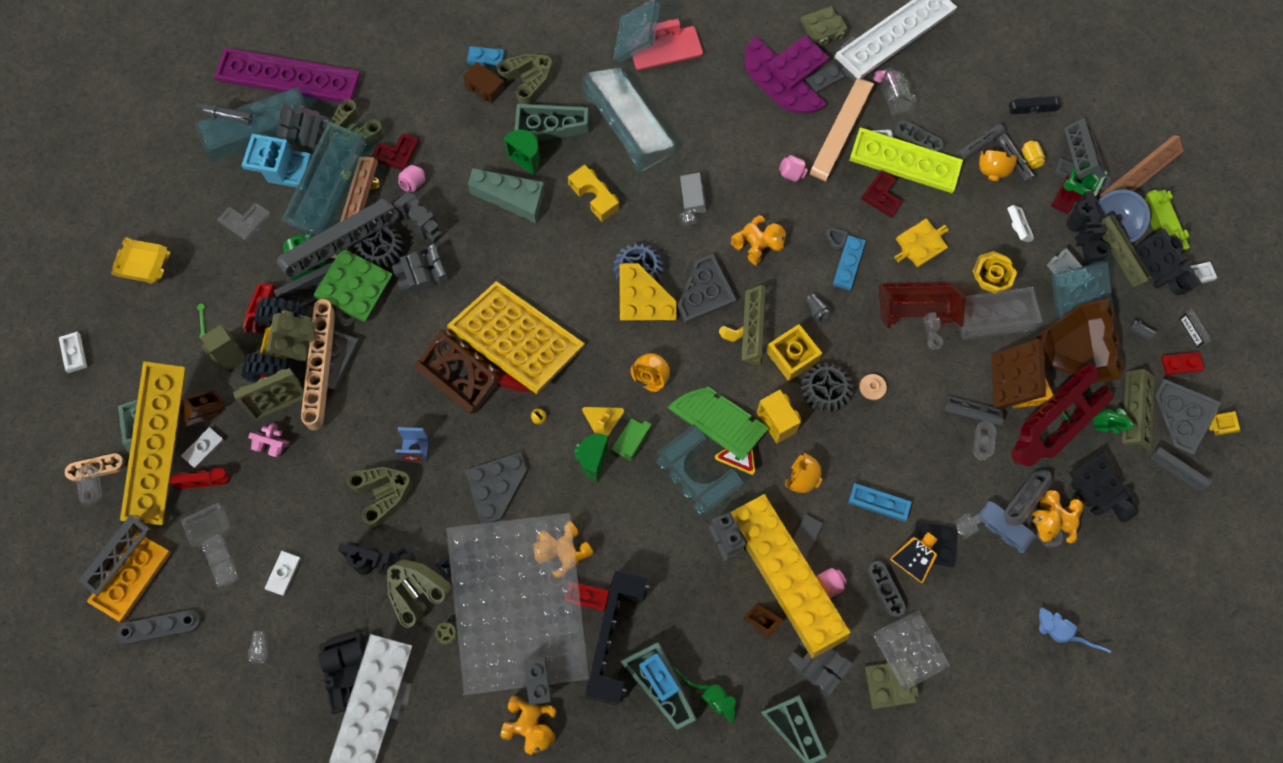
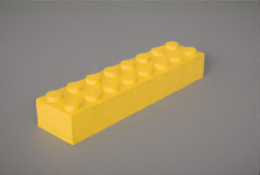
[731,494,851,659]

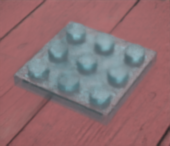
[613,0,661,63]
[1051,262,1113,320]

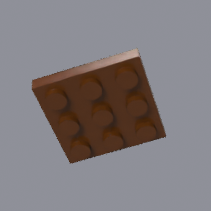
[991,339,1046,409]

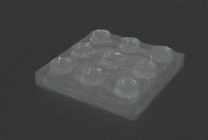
[872,610,950,691]

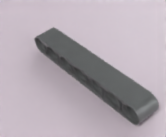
[277,199,399,278]

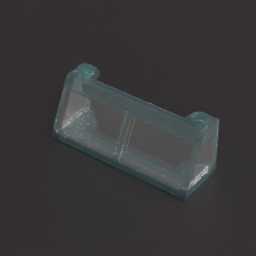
[582,67,676,174]

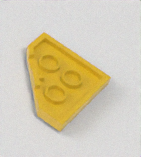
[620,263,676,320]

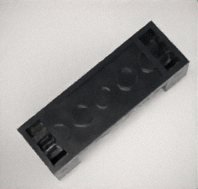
[584,571,650,706]

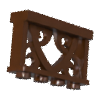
[413,329,502,414]

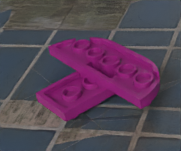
[744,35,829,114]

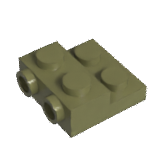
[800,6,848,46]
[266,310,316,362]
[864,660,918,710]

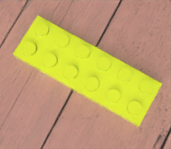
[849,127,963,193]

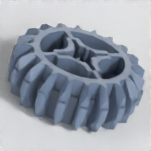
[614,243,663,281]

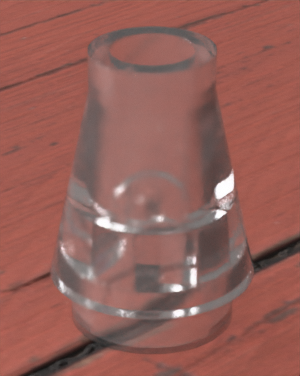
[247,631,268,663]

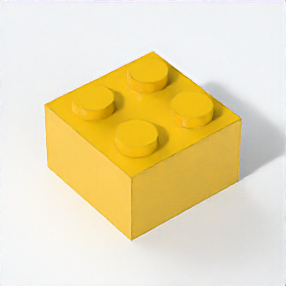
[766,324,822,381]
[757,390,801,444]

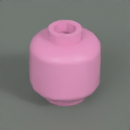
[779,155,807,182]
[398,165,426,192]
[816,568,846,599]

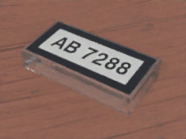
[1179,309,1211,349]

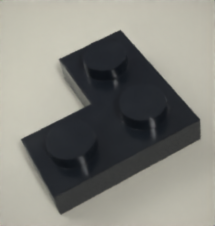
[914,522,956,567]

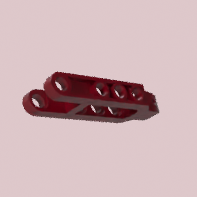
[1011,364,1114,466]

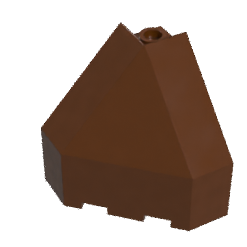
[1036,299,1124,383]

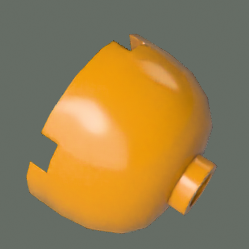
[979,151,1017,181]
[631,353,670,392]
[785,453,822,493]

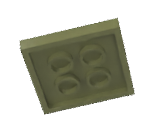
[233,368,304,421]

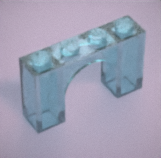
[657,424,744,516]

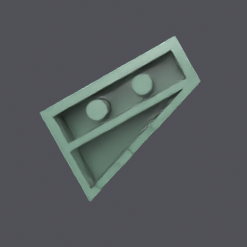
[761,695,827,763]

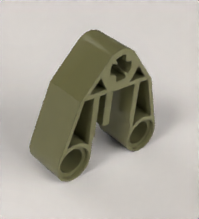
[497,54,553,105]
[327,99,384,155]
[347,467,413,528]
[387,560,453,627]

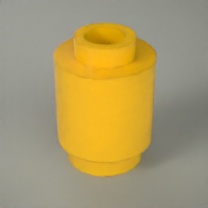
[1021,141,1045,169]

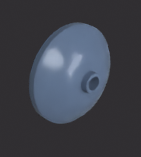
[1097,189,1150,243]

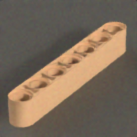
[810,78,874,182]
[301,299,336,430]

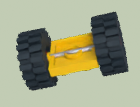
[241,297,307,383]

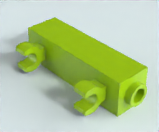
[1144,190,1190,255]

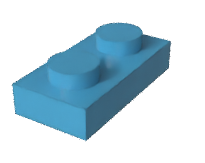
[467,46,504,67]
[639,653,680,702]

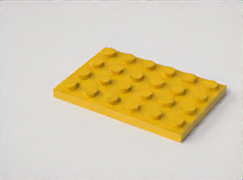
[447,281,585,394]

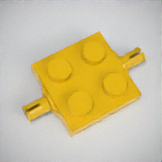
[894,218,949,268]

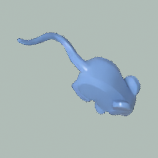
[1039,608,1111,653]

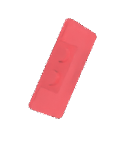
[629,19,703,70]

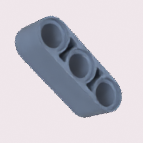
[976,501,1036,553]

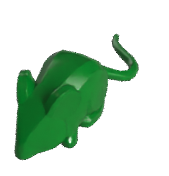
[1062,408,1134,434]
[673,667,736,723]

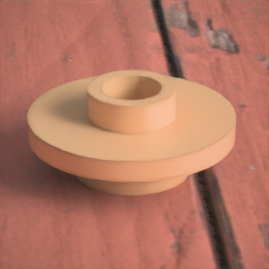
[859,374,887,400]

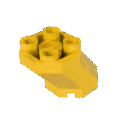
[111,237,170,284]
[973,251,1017,294]

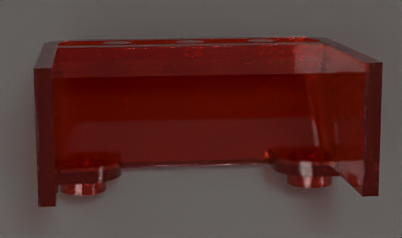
[879,282,966,328]

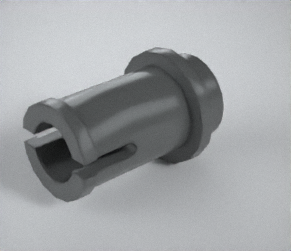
[1129,320,1156,341]

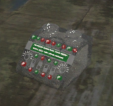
[881,67,916,116]

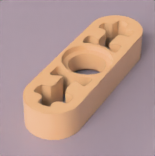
[65,453,125,482]

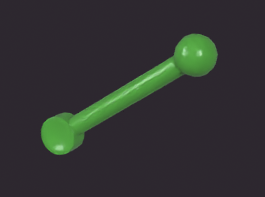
[197,304,206,339]

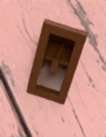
[743,603,783,640]

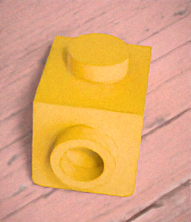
[1209,411,1240,435]

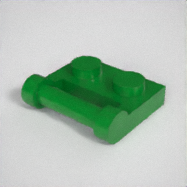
[1063,163,1108,197]

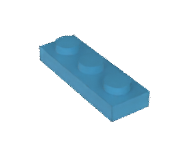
[833,235,866,290]
[848,483,911,522]

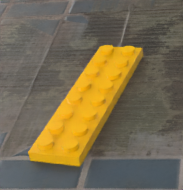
[120,361,186,525]

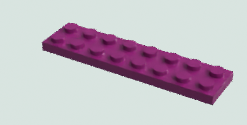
[214,48,361,103]

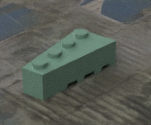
[515,104,590,142]
[468,168,545,223]
[621,642,697,730]

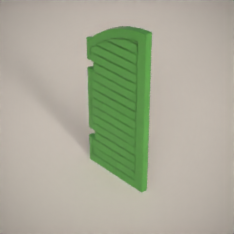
[668,386,769,461]

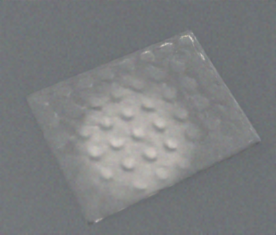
[446,513,589,695]

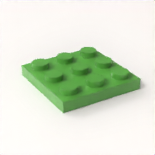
[314,249,392,323]

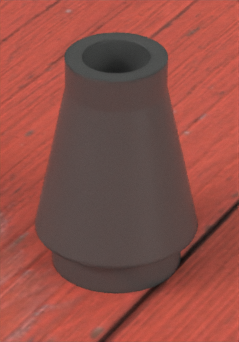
[806,294,831,322]

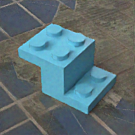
[241,134,312,188]

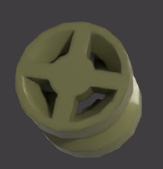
[435,622,458,645]

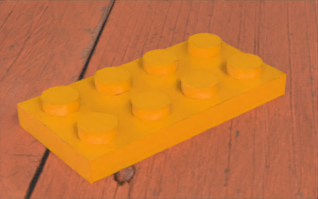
[87,532,172,623]

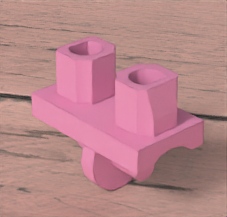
[248,423,290,457]

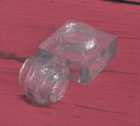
[924,312,943,350]

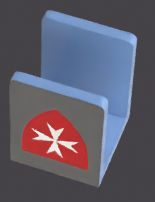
[395,427,429,462]

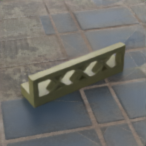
[1098,214,1151,287]
[742,285,765,366]
[1122,369,1156,449]

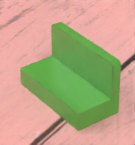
[612,419,651,462]

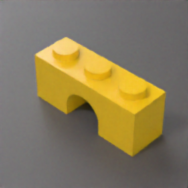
[568,165,619,222]

